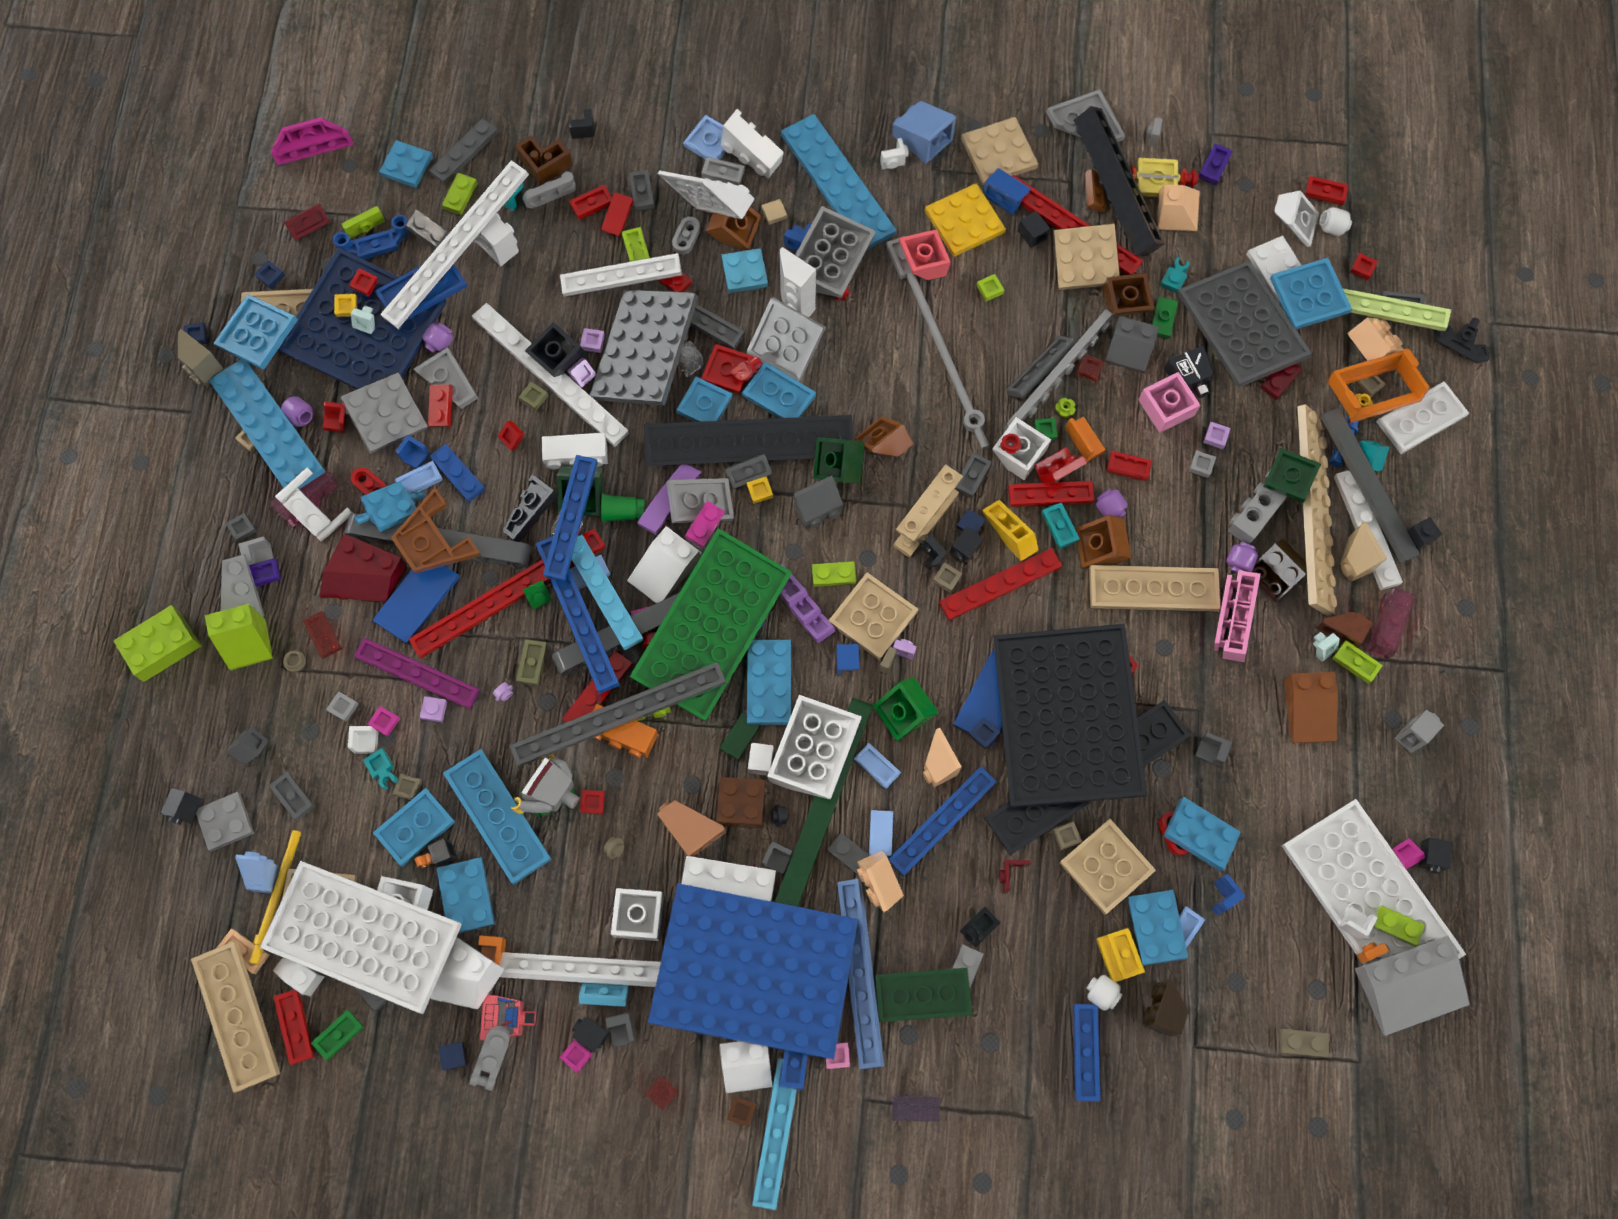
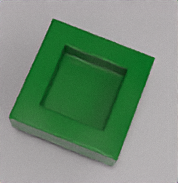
[1033,418,1058,441]
[523,580,552,610]

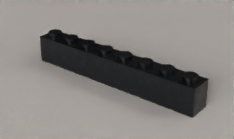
[1074,106,1165,257]

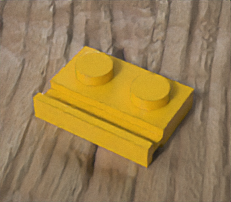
[1096,928,1145,982]

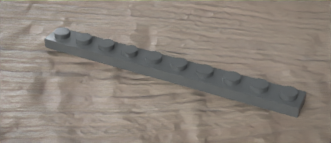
[510,662,726,767]

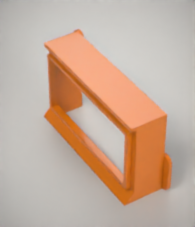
[1327,349,1430,423]

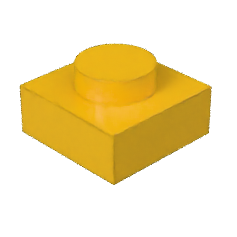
[334,294,357,317]
[747,476,773,504]

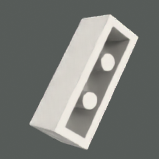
[542,433,608,470]

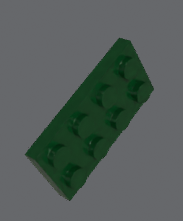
[875,967,972,1022]

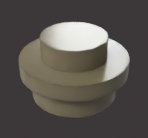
[283,650,306,672]
[604,837,624,859]

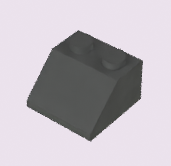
[1105,316,1159,373]
[794,476,843,530]

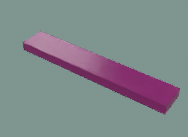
[354,638,480,710]

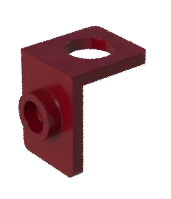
[999,860,1031,894]

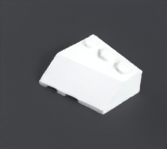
[430,937,504,1009]

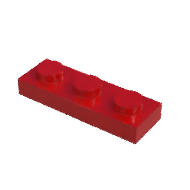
[274,989,315,1065]

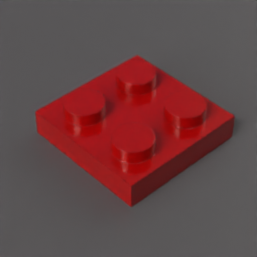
[701,344,754,395]

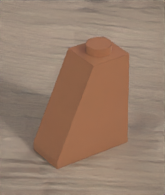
[657,800,726,857]

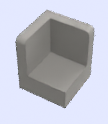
[239,537,274,565]

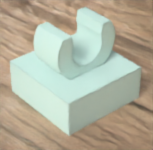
[351,306,375,334]
[1313,632,1340,662]

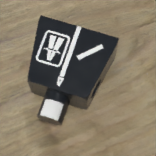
[1164,346,1213,398]

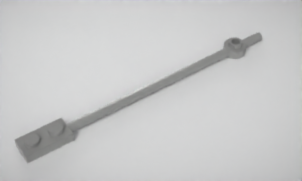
[886,236,989,450]

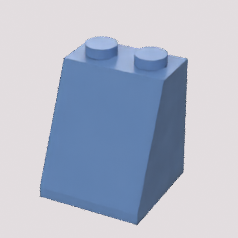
[892,100,956,164]

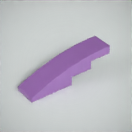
[637,464,702,535]
[779,564,835,643]

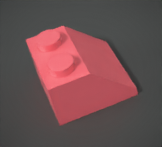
[899,229,951,280]

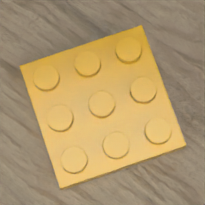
[925,183,1006,257]

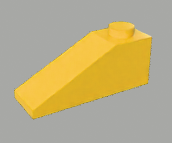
[982,500,1039,561]

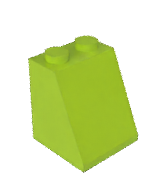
[205,604,273,670]

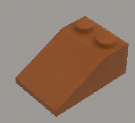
[1284,672,1338,744]

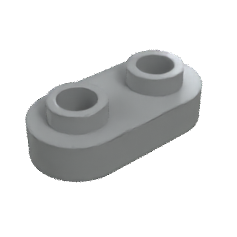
[672,217,700,255]

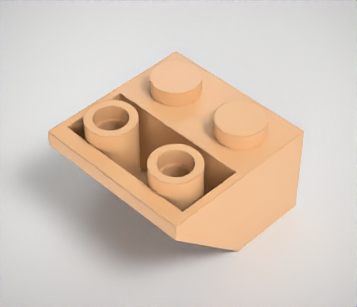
[1347,318,1404,361]
[857,850,904,912]

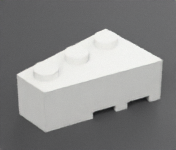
[721,109,784,178]

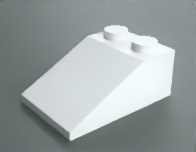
[627,526,700,604]

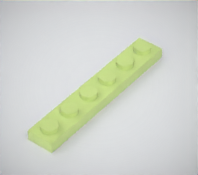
[1343,289,1451,331]

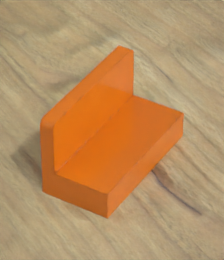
[1065,417,1105,462]

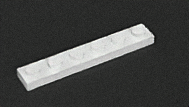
[560,253,682,296]
[1334,470,1403,590]

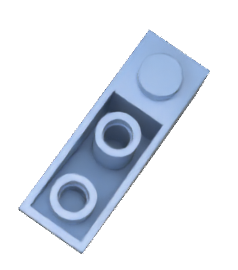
[236,852,280,894]

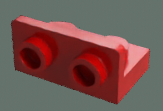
[1034,447,1087,483]

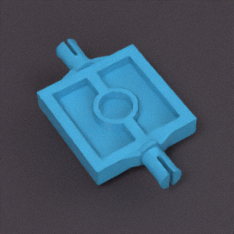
[354,481,425,532]

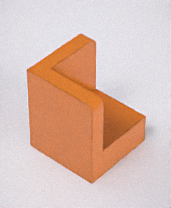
[478,936,506,966]

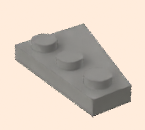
[413,347,479,409]
[221,554,265,617]

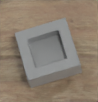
[1146,118,1163,147]
[1189,450,1216,478]
[326,691,358,722]

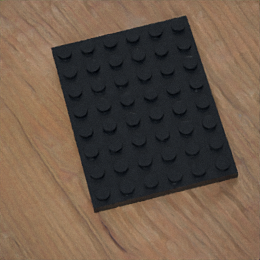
[993,623,1147,808]

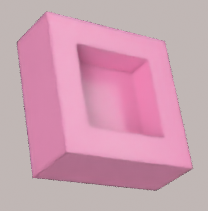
[826,1043,850,1069]

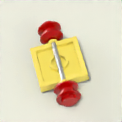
[1130,158,1198,197]

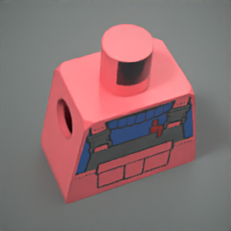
[480,994,536,1041]

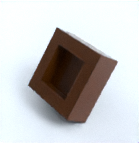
[727,1096,757,1127]

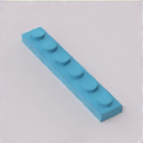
[571,534,643,651]
[752,1058,796,1210]

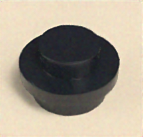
[770,805,787,827]

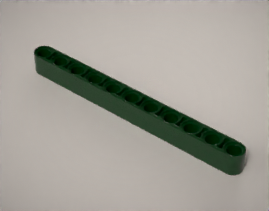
[775,698,873,907]

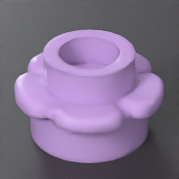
[493,682,513,702]

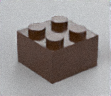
[716,777,765,829]

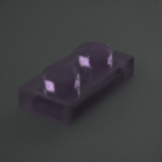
[892,1096,940,1122]

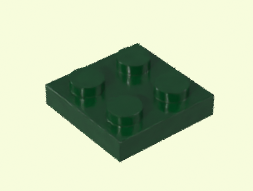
[1263,448,1321,503]

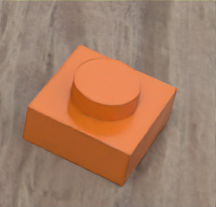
[1357,942,1389,963]

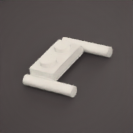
[275,467,353,542]

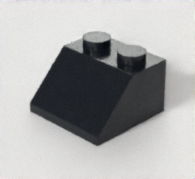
[525,322,587,377]

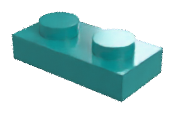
[1041,503,1080,549]

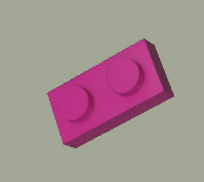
[685,500,725,548]

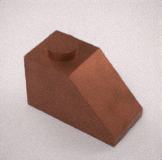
[1316,612,1373,647]

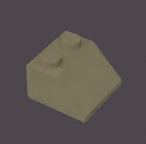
[178,329,224,388]

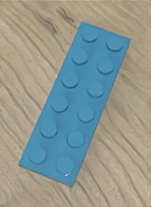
[443,749,552,885]

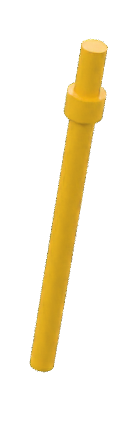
[249,830,301,965]

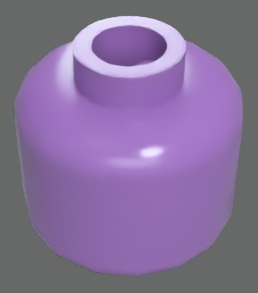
[423,322,453,353]
[281,396,313,427]
[1096,488,1128,518]
[1227,542,1259,574]

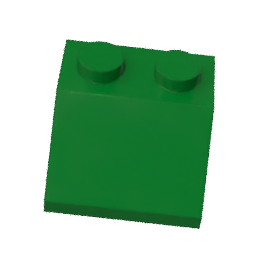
[873,677,939,741]

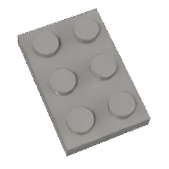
[666,478,734,523]

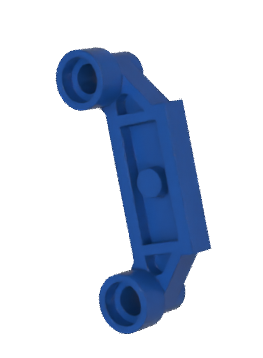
[333,215,410,260]

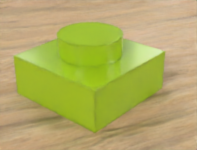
[977,274,1004,301]

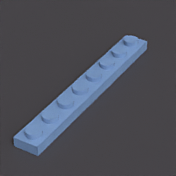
[837,879,884,1069]

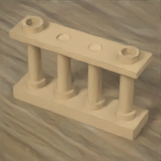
[893,464,963,558]

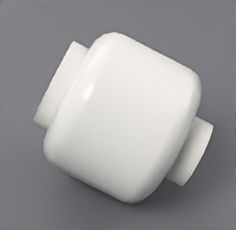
[1319,207,1352,236]
[1086,975,1123,1010]

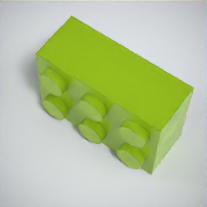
[113,605,201,682]

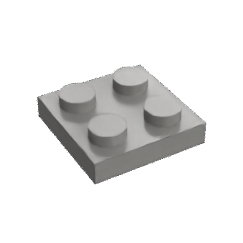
[196,792,254,852]

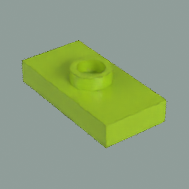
[342,206,385,239]
[622,227,650,262]

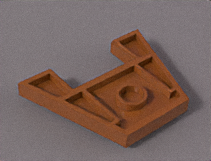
[391,487,481,574]

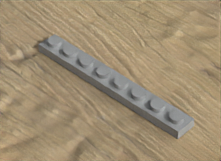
[1004,309,1112,432]

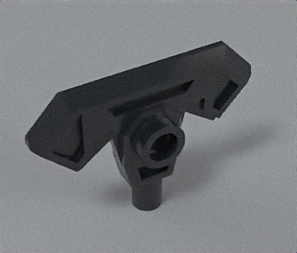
[1433,317,1490,363]

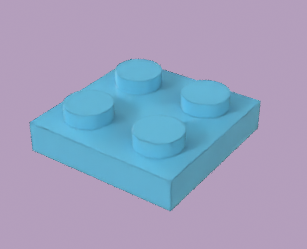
[722,248,768,294]

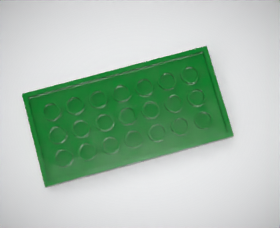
[630,528,792,721]

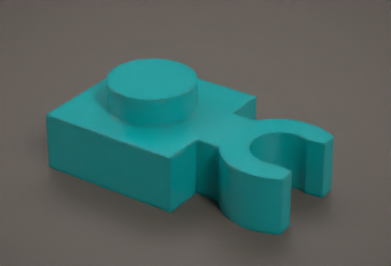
[1160,257,1190,294]
[363,748,398,790]

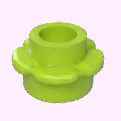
[1055,398,1076,418]

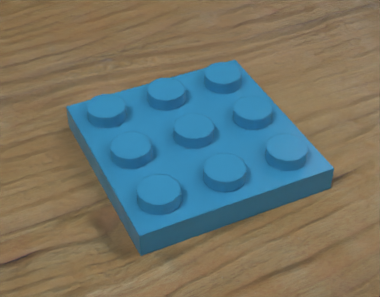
[1270,258,1352,329]
[213,294,298,370]

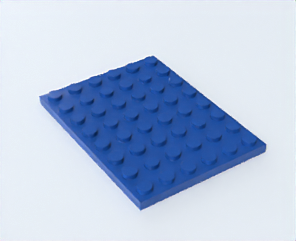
[648,883,858,1060]

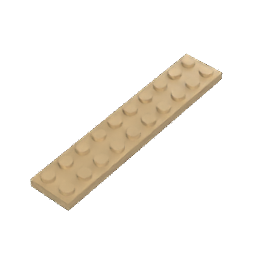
[1297,404,1337,616]

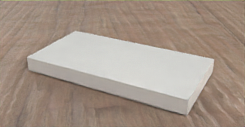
[1377,381,1469,454]

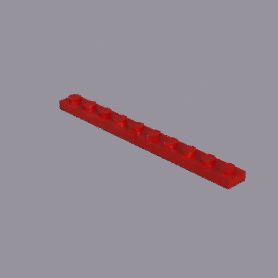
[408,529,606,659]

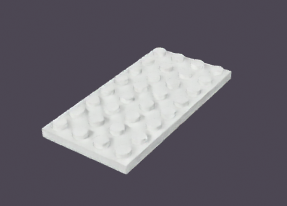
[1282,799,1466,965]
[260,861,462,1014]

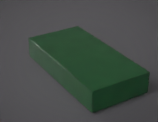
[720,712,761,761]

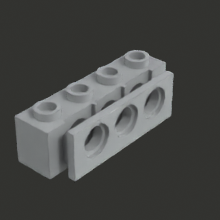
[1228,469,1287,544]

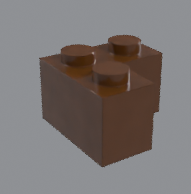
[515,135,573,186]

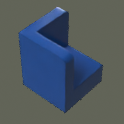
[784,223,812,251]
[396,435,430,469]
[836,644,859,675]

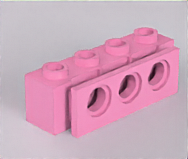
[1214,570,1260,662]

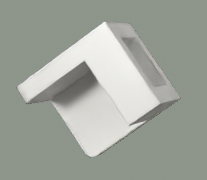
[348,726,378,754]
[748,743,774,776]
[1339,907,1378,939]

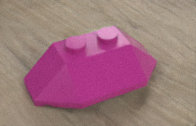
[271,117,354,165]

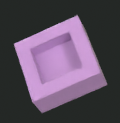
[580,328,605,353]
[567,358,596,388]
[1203,422,1231,449]
[893,639,917,660]
[419,696,447,723]

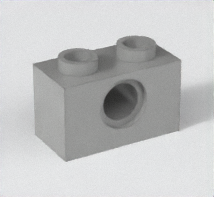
[1394,710,1444,753]

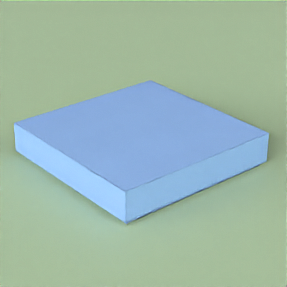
[683,115,726,160]

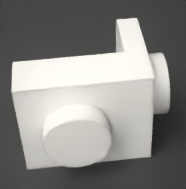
[880,138,908,169]

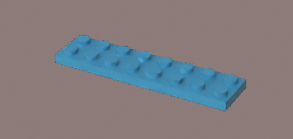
[781,114,897,250]
[209,359,325,489]

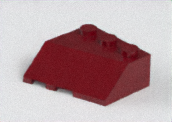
[319,534,407,603]

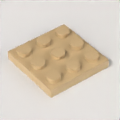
[961,117,1038,186]
[1054,224,1119,290]
[829,573,919,660]
[1059,819,1156,915]

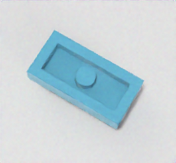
[579,982,629,1007]

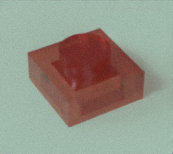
[1077,354,1104,382]
[645,1076,679,1110]

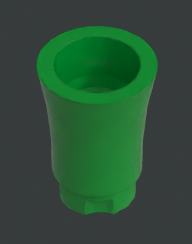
[601,493,644,523]

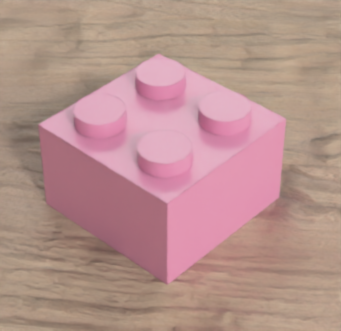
[1138,372,1200,433]

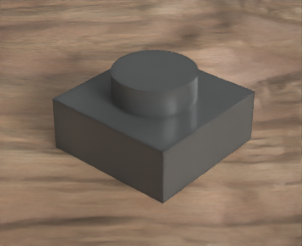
[226,513,257,543]

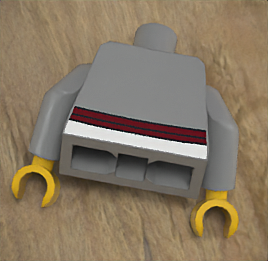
[511,754,580,814]

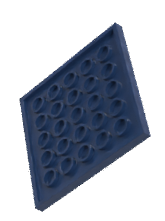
[278,248,447,390]

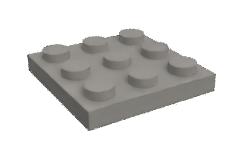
[746,297,826,382]
[341,372,428,453]

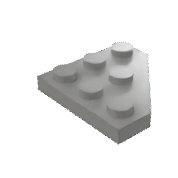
[1047,89,1125,142]

